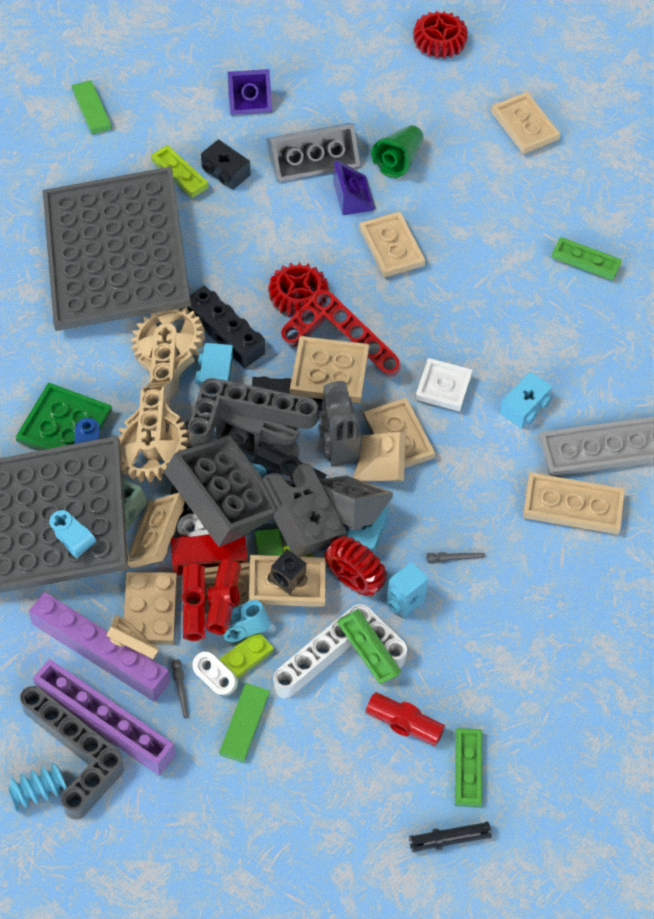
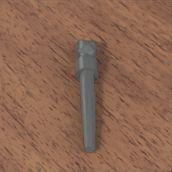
[426,552,485,563]
[171,660,188,718]

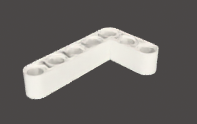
[273,604,407,698]

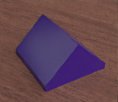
[227,69,272,115]
[333,160,376,215]

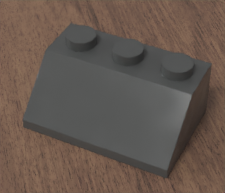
[319,475,393,530]

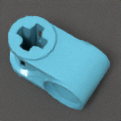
[49,510,97,558]
[223,600,271,642]

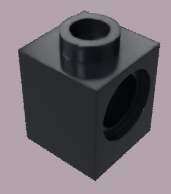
[270,549,307,595]

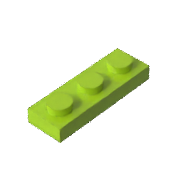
[151,145,209,198]

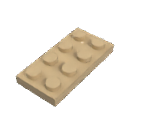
[522,472,625,535]

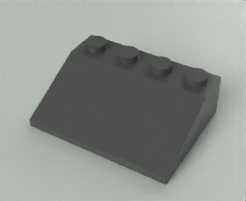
[164,436,275,547]

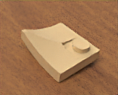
[353,432,406,482]
[106,615,158,659]

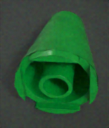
[371,125,424,178]

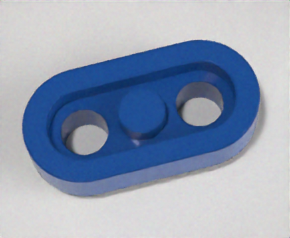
[74,418,100,444]

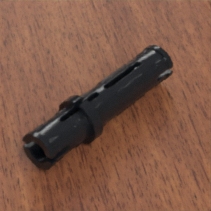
[409,821,492,853]

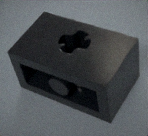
[201,139,251,190]

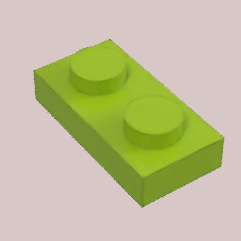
[220,633,274,679]

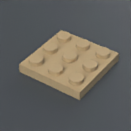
[290,336,369,404]

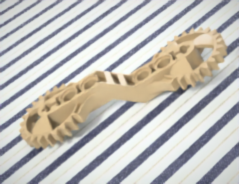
[118,307,206,483]

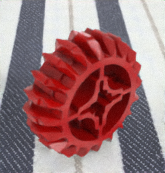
[413,10,468,59]
[268,261,329,318]
[324,536,387,597]

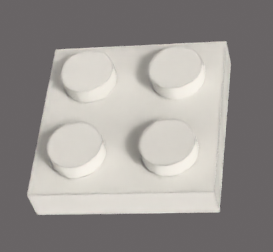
[415,358,473,412]

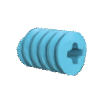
[8,762,67,812]

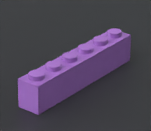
[29,592,170,702]
[33,659,175,776]

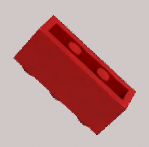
[171,534,248,576]

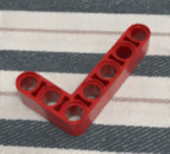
[281,290,401,377]

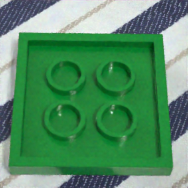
[15,382,112,451]

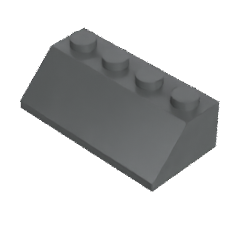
[266,123,361,182]

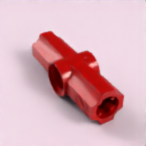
[205,559,241,635]
[182,563,206,642]
[365,691,445,747]

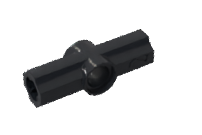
[253,443,327,481]

